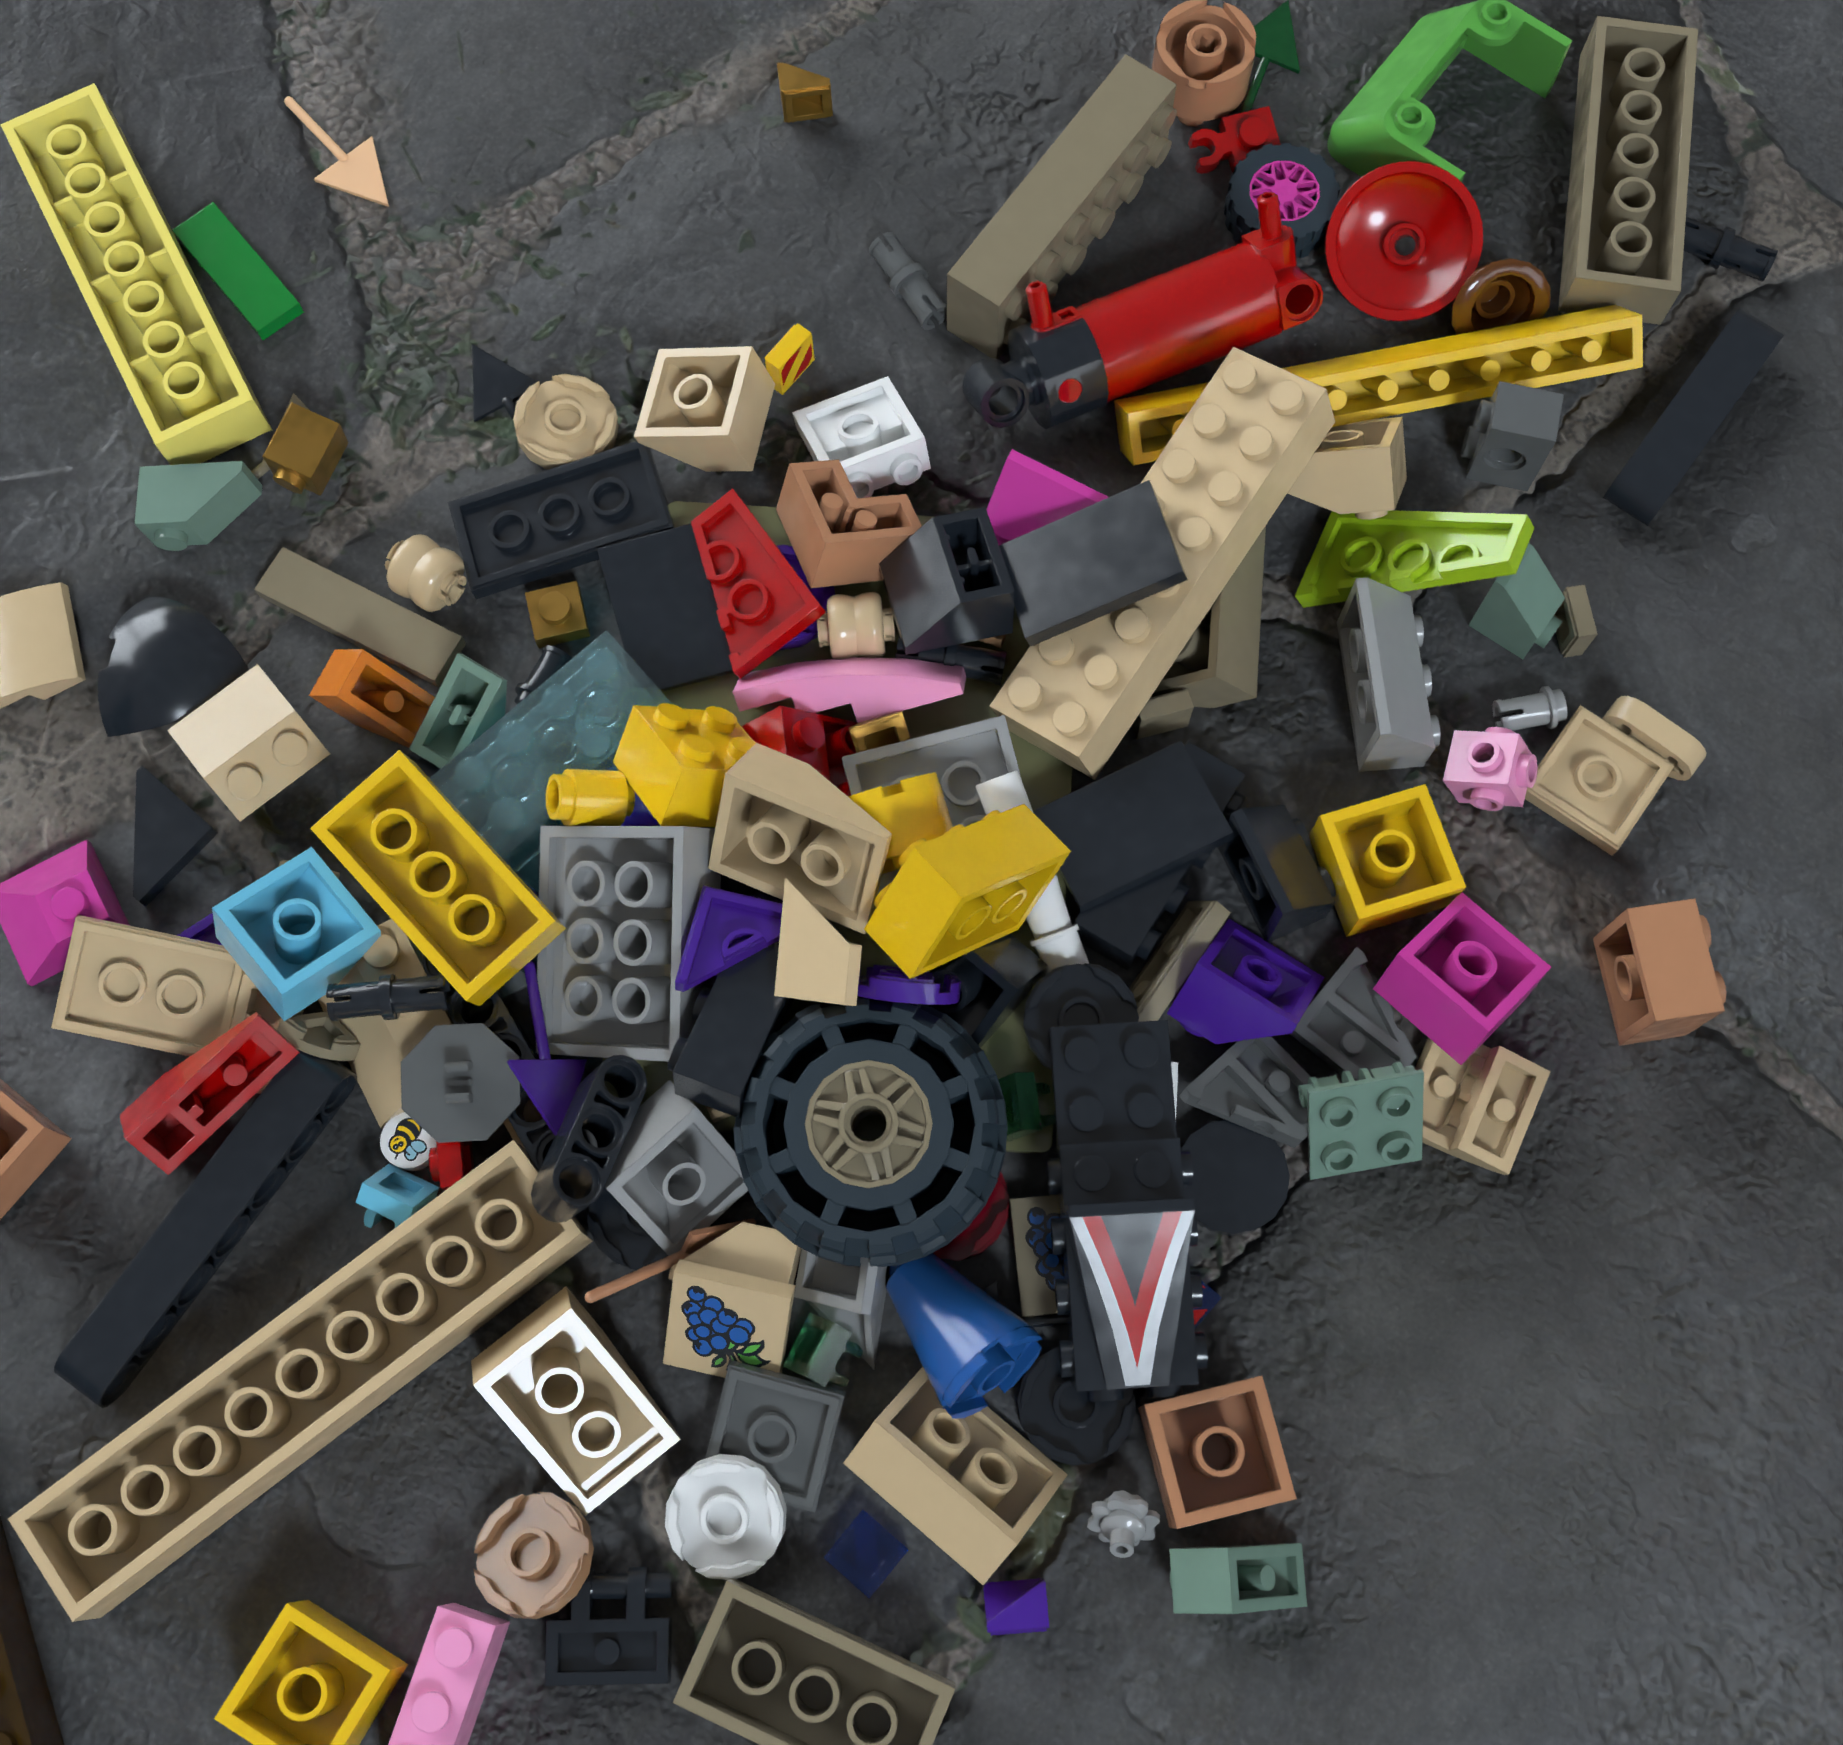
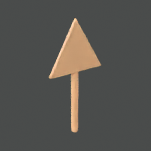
[284,96,389,207]

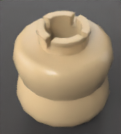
[385,534,467,612]
[817,592,896,659]

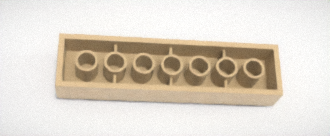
[990,347,1335,780]

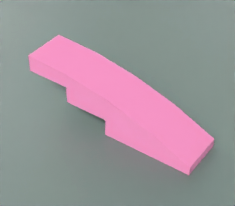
[733,657,966,723]

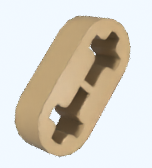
[1602,696,1706,781]

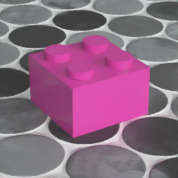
[1373,892,1551,1065]

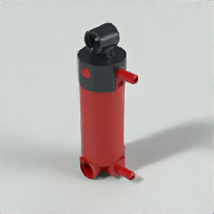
[963,192,1323,429]

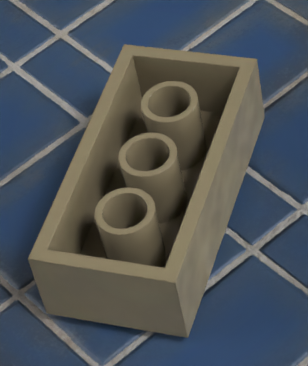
[673,1579,956,1745]

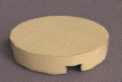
[513,374,619,470]

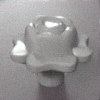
[1087,1490,1160,1558]

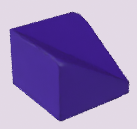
[983,1578,1050,1636]

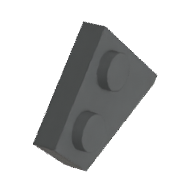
[1179,1037,1311,1148]

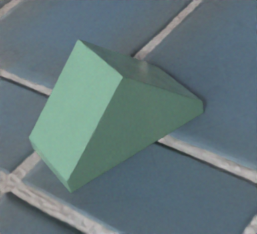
[409,653,507,776]

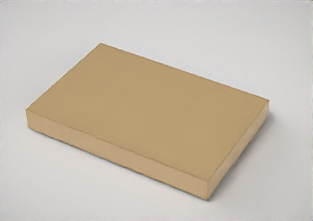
[51,915,245,1056]

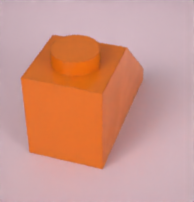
[309,649,435,748]

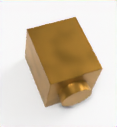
[263,402,349,496]

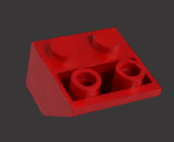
[741,706,858,796]

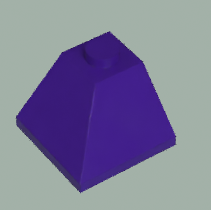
[1167,919,1325,1044]

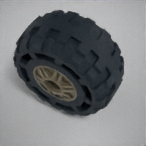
[733,996,1008,1267]

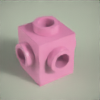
[1443,727,1538,811]

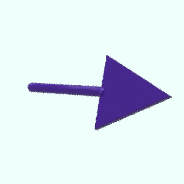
[507,961,587,1136]

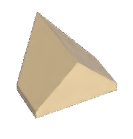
[774,877,862,1006]

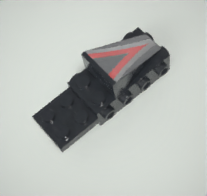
[1047,1020,1208,1402]

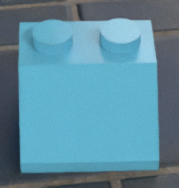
[212,847,381,1021]

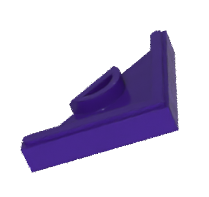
[675,885,783,992]

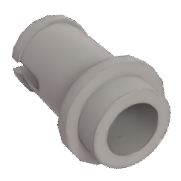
[1492,686,1567,731]

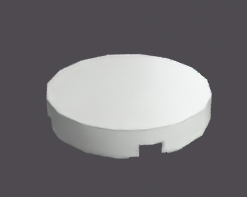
[665,1454,787,1580]

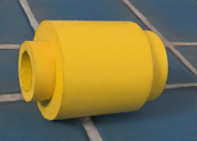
[546,769,635,826]

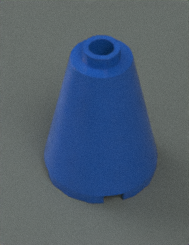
[886,1253,1042,1419]

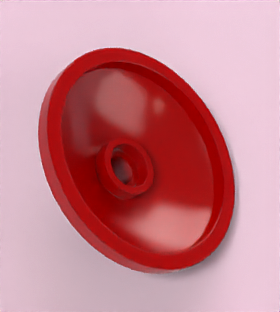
[1326,161,1483,322]

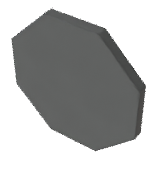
[400,1023,521,1143]

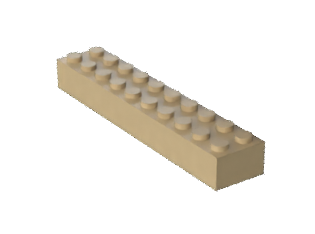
[8,1139,593,1622]

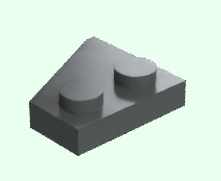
[1290,947,1417,1081]

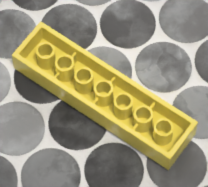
[0,83,272,465]

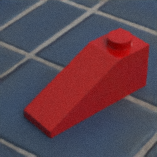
[120,1012,299,1175]

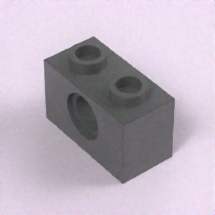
[1461,381,1564,491]

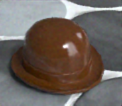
[1452,258,1551,335]

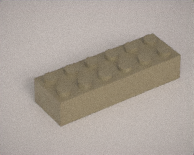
[1558,16,1698,325]
[947,54,1177,359]

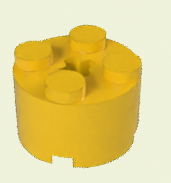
[848,772,953,874]

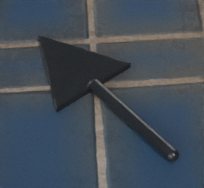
[472,344,546,471]

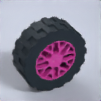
[1224,143,1340,259]

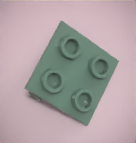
[1298,1061,1424,1180]

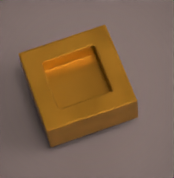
[525,581,590,648]

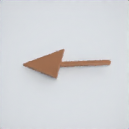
[584,1218,756,1303]

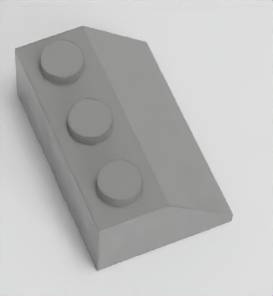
[1336,578,1440,772]

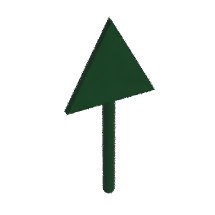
[1240,0,1300,113]

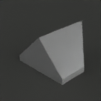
[794,1249,890,1370]

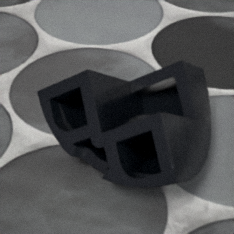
[98,597,249,737]

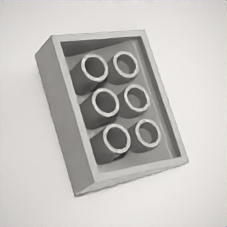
[536,826,721,1062]

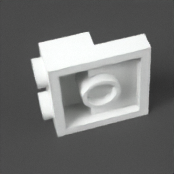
[792,376,931,498]

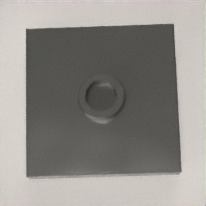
[705,1360,847,1513]

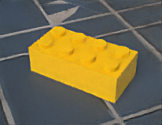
[310,750,566,1006]

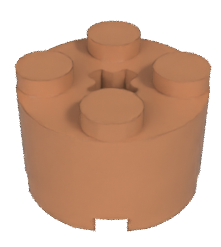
[1152,0,1256,126]

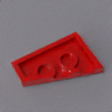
[691,488,826,679]

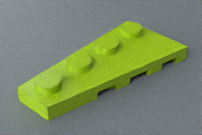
[1295,510,1535,608]

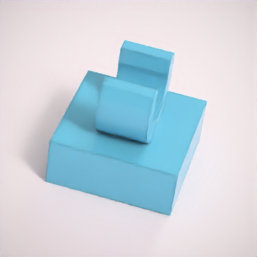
[355,1163,439,1229]

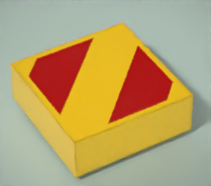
[765,323,815,395]

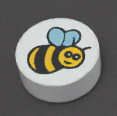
[380,1112,437,1171]

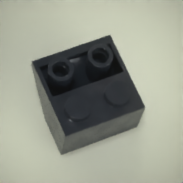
[879,507,1015,655]

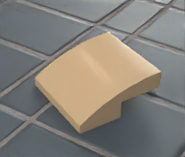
[0,582,86,709]
[1415,1037,1551,1175]

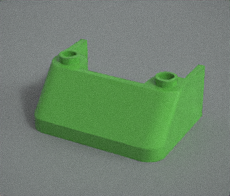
[1328,0,1572,182]

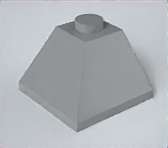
[604,1080,748,1256]

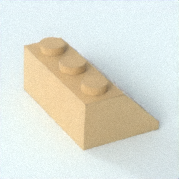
[318,919,454,1129]
[843,1367,1068,1585]

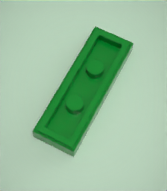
[172,202,304,341]

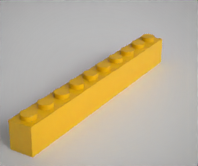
[1114,304,1643,465]

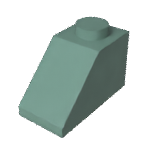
[134,461,262,551]
[1469,543,1565,660]
[1169,1543,1307,1614]

